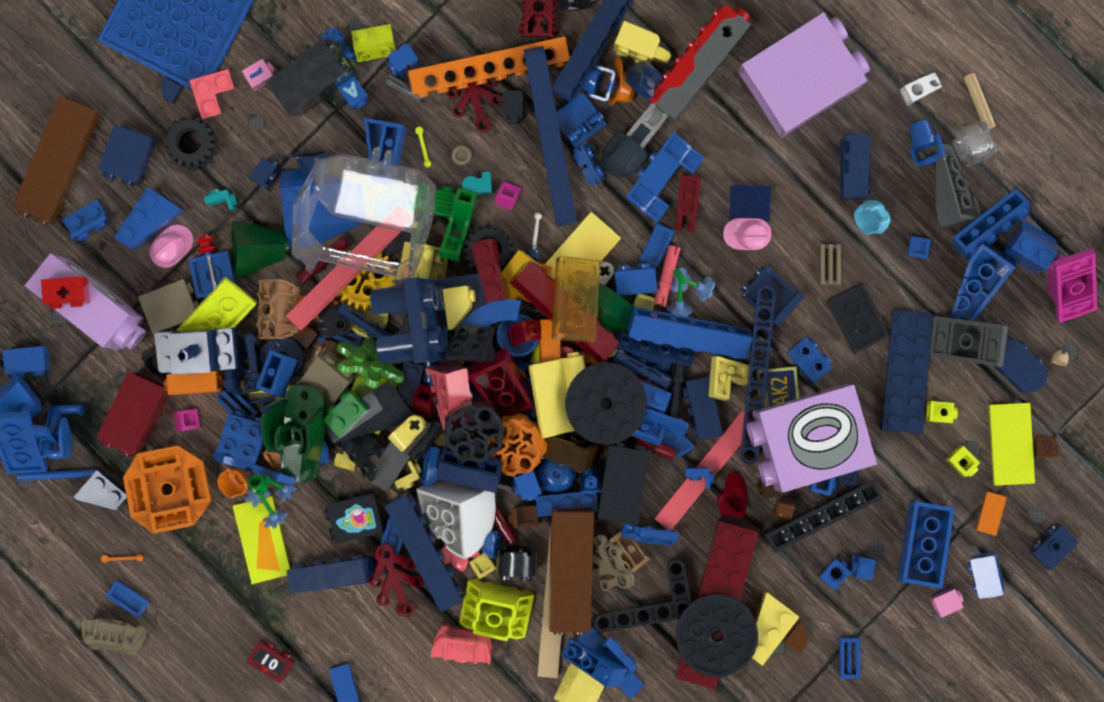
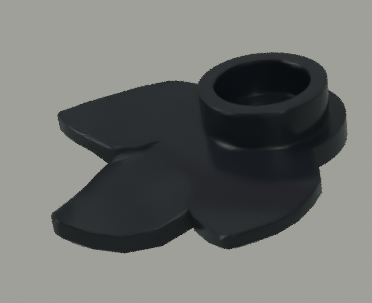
[315,301,352,338]

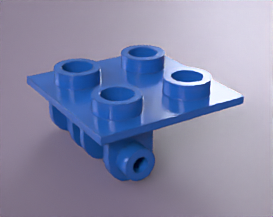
[556,93,607,148]

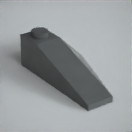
[936,144,982,228]

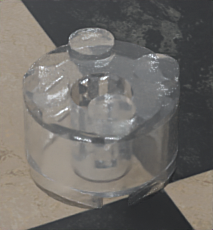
[952,121,998,167]

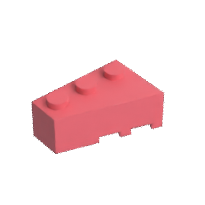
[425,362,472,430]

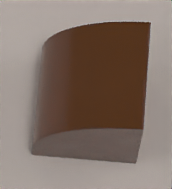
[783,621,808,654]

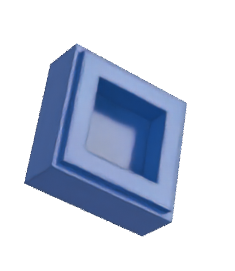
[907,236,931,260]

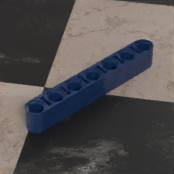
[552,0,633,102]

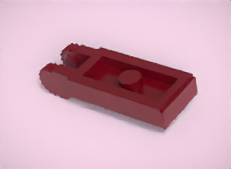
[676,175,701,233]

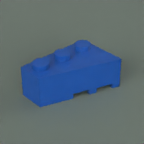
[363,118,407,187]
[114,187,185,251]

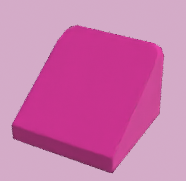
[494,181,522,210]
[174,408,201,432]

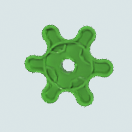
[336,337,404,388]

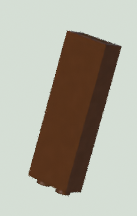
[12,96,100,225]
[548,508,594,635]

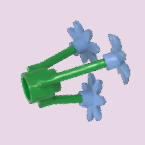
[245,474,297,529]

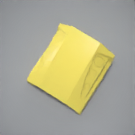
[554,663,604,702]

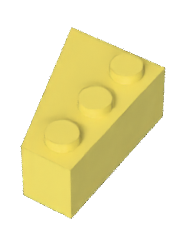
[752,590,799,666]

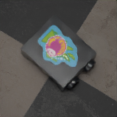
[325,493,385,544]

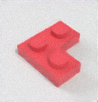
[189,69,234,119]

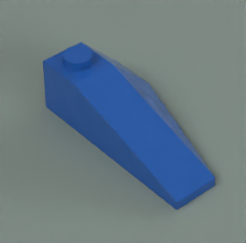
[950,243,1016,321]

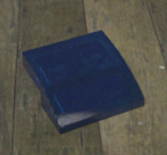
[729,186,771,225]

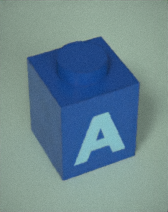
[338,76,369,110]

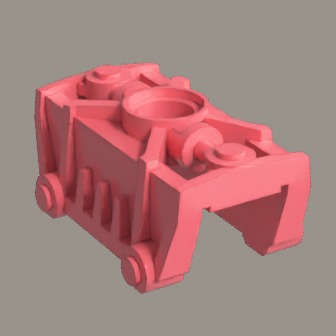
[431,623,492,665]

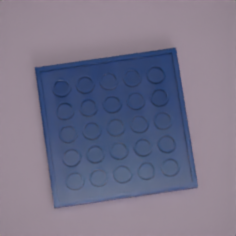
[97,0,254,90]

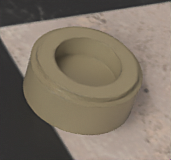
[451,145,472,166]

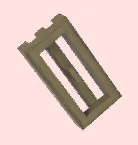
[820,244,841,285]

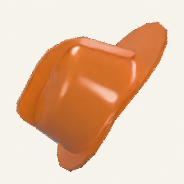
[609,57,635,106]

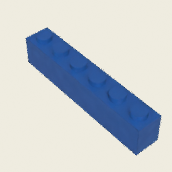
[627,307,753,359]

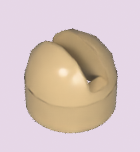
[1051,350,1069,366]

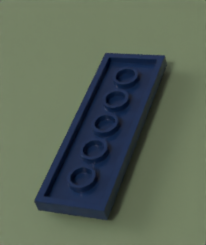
[881,310,933,434]

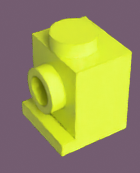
[926,401,958,423]
[945,445,980,477]

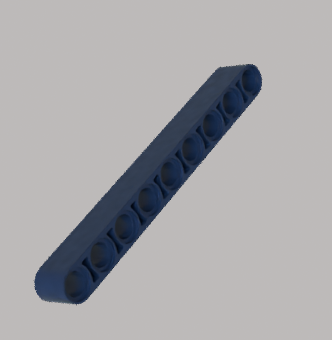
[523,46,577,227]
[739,285,776,465]

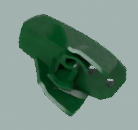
[260,384,326,482]

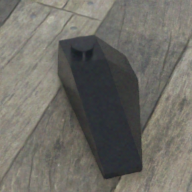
[325,380,413,443]

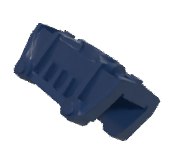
[223,331,262,395]

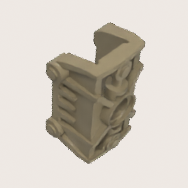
[81,618,147,656]

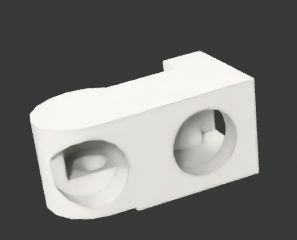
[900,72,942,106]

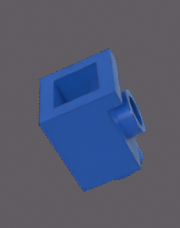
[849,555,876,580]

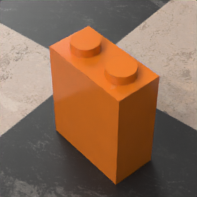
[164,371,224,396]

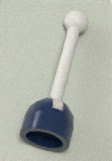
[525,212,542,261]

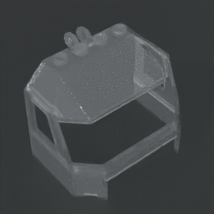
[292,147,436,287]

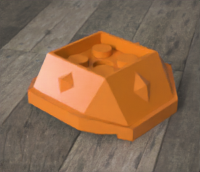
[123,445,212,534]

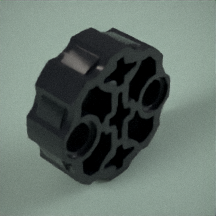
[443,399,505,463]

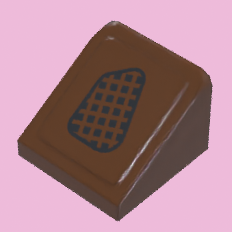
[1034,436,1058,457]

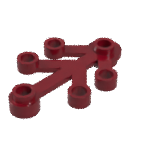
[447,58,502,133]
[369,544,423,617]

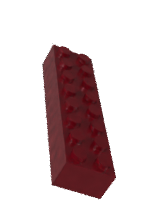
[674,520,759,690]

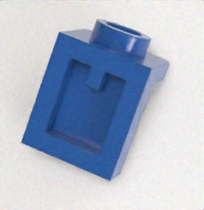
[684,467,714,489]

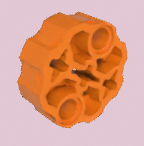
[488,413,547,476]

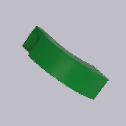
[439,188,477,261]

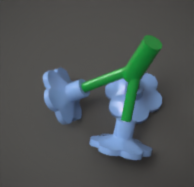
[667,268,715,317]

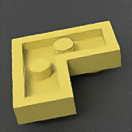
[708,356,748,401]

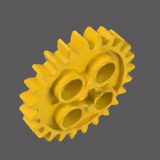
[336,250,398,312]

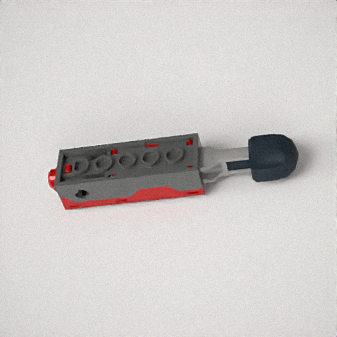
[601,4,751,178]

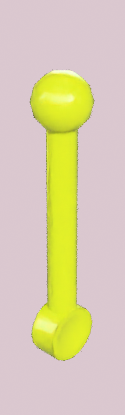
[415,127,431,167]

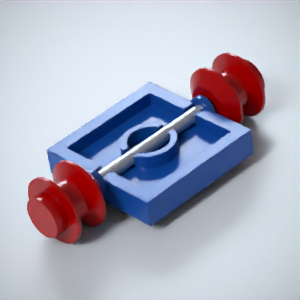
[188,234,236,299]

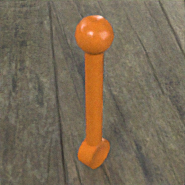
[101,554,143,563]

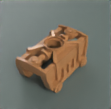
[256,279,299,339]

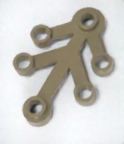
[592,534,635,591]

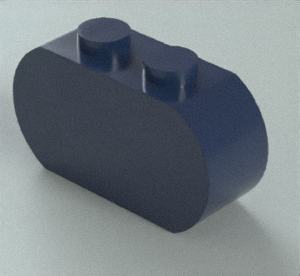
[992,339,1047,393]

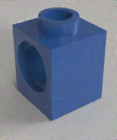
[817,558,851,590]

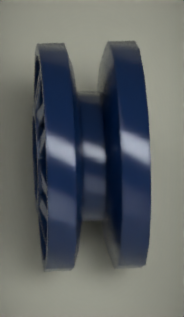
[260,337,305,377]

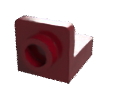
[507,320,542,347]

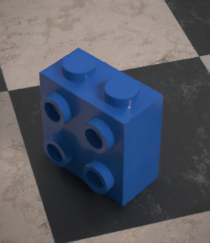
[216,410,264,464]

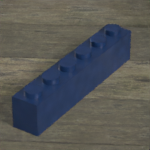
[384,492,464,612]

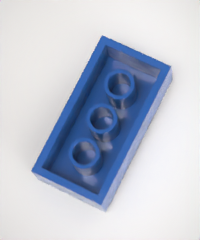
[897,501,955,589]

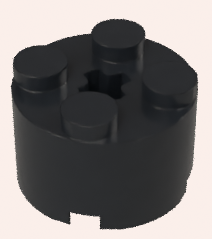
[496,545,537,581]

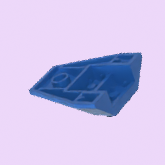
[280,169,367,251]

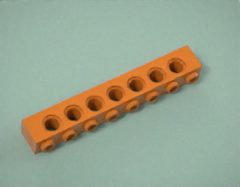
[407,37,570,98]

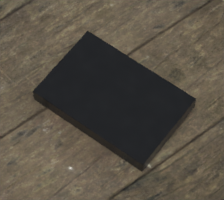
[826,282,890,354]

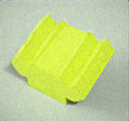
[459,578,534,641]

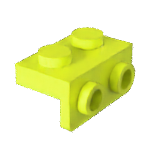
[351,24,396,62]

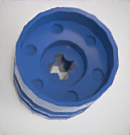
[495,314,538,360]

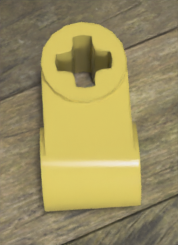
[388,415,426,452]

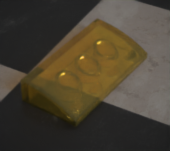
[551,256,600,342]

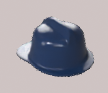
[284,150,332,175]

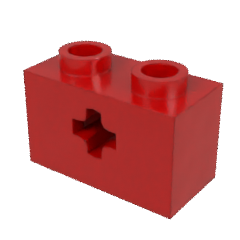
[41,276,90,309]

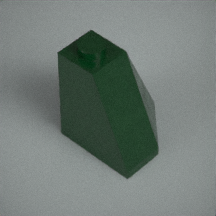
[231,221,289,277]
[586,281,634,332]

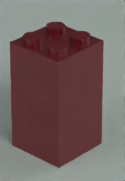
[96,371,170,457]

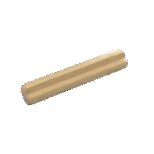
[964,73,995,130]

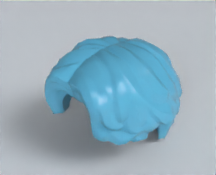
[854,200,891,235]

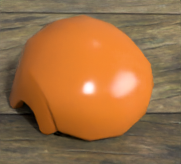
[217,467,250,498]

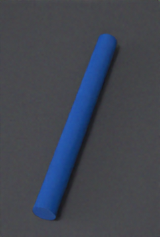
[17,469,97,481]

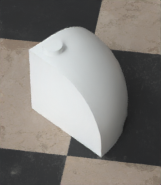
[417,480,496,559]

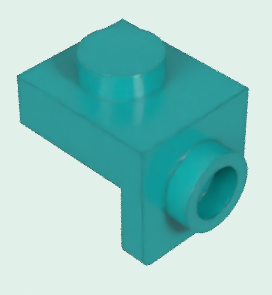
[204,189,237,212]

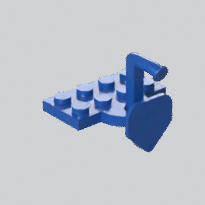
[0,404,85,474]

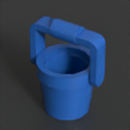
[582,65,617,101]
[909,120,945,166]

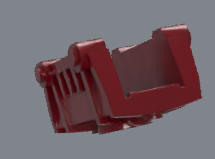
[518,0,558,38]

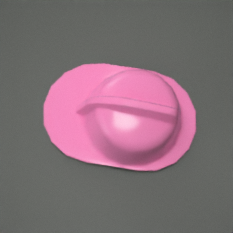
[723,218,772,250]
[150,225,194,268]

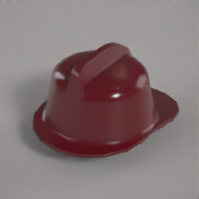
[717,472,747,518]

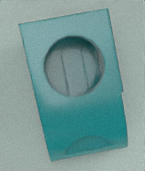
[462,172,492,195]

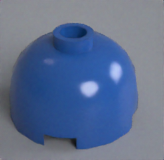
[537,459,576,494]

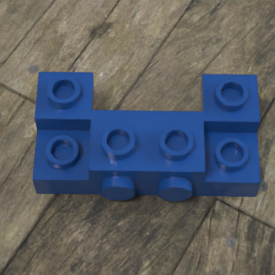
[625,132,705,223]

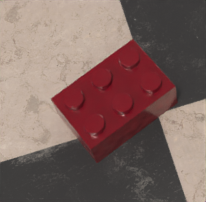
[469,348,534,418]

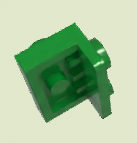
[323,390,369,438]

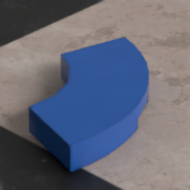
[649,430,695,458]

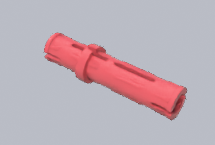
[653,245,681,307]

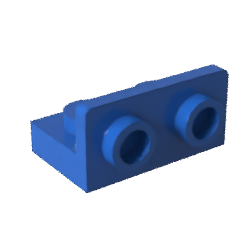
[62,199,111,242]

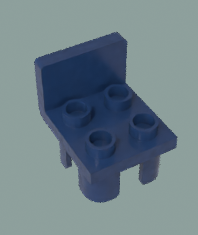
[370,274,495,364]

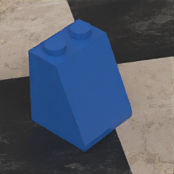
[1001,220,1057,274]

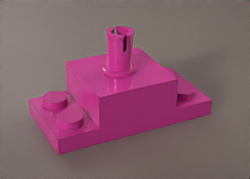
[1047,248,1097,323]

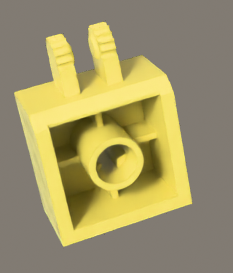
[614,21,671,64]

